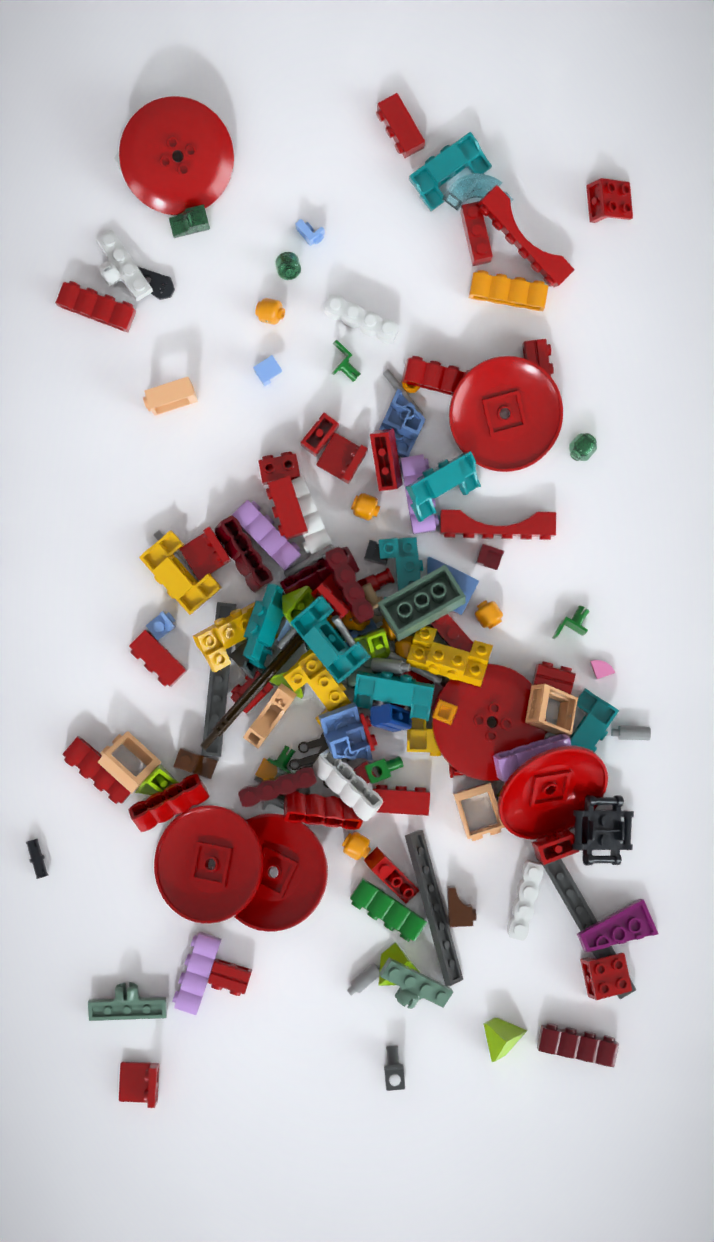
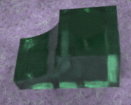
[169,204,210,238]

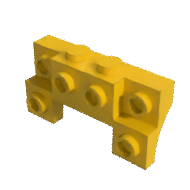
[139,530,222,615]
[193,601,278,672]
[406,626,493,687]
[283,649,351,728]
[407,717,441,756]

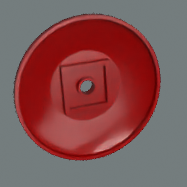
[119,96,234,215]
[449,356,563,472]
[432,664,546,781]
[498,746,608,840]
[154,805,263,923]
[234,813,328,932]

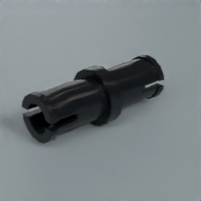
[26,838,49,879]

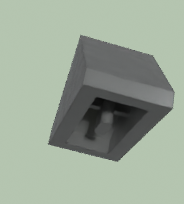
[229,639,257,679]

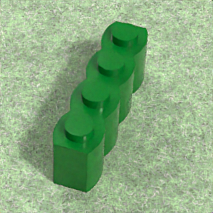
[350,878,427,942]

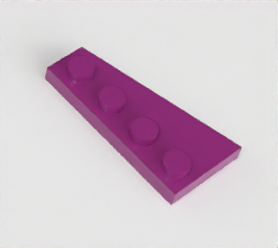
[577,899,659,952]

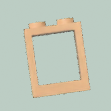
[143,376,198,416]
[525,684,578,735]
[98,731,161,793]
[453,782,505,841]

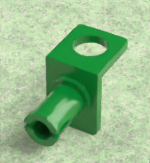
[332,340,361,382]
[552,606,590,639]
[267,745,296,773]
[365,756,404,784]

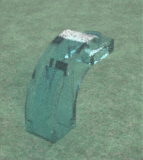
[442,174,513,211]

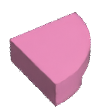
[590,660,615,679]

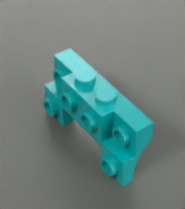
[409,132,492,212]
[406,451,481,522]
[378,537,423,599]
[243,584,285,670]
[290,595,371,684]
[353,671,435,721]
[570,688,619,753]

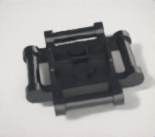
[572,795,634,865]

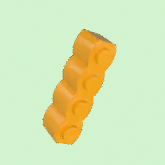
[469,270,549,311]

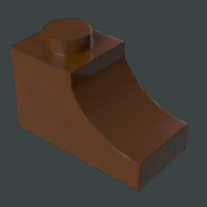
[173,747,218,779]
[447,886,476,927]

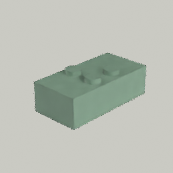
[378,565,466,642]

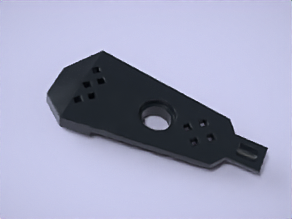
[137,266,175,300]

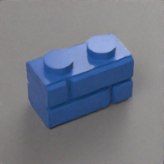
[370,703,412,732]

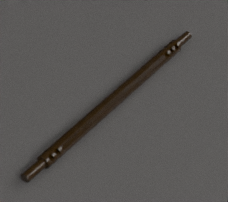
[200,633,305,750]

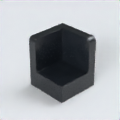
[364,540,388,566]

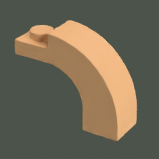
[243,683,297,749]

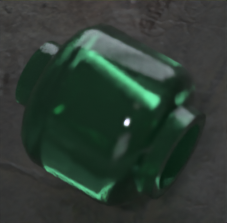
[275,251,301,280]
[569,433,597,461]

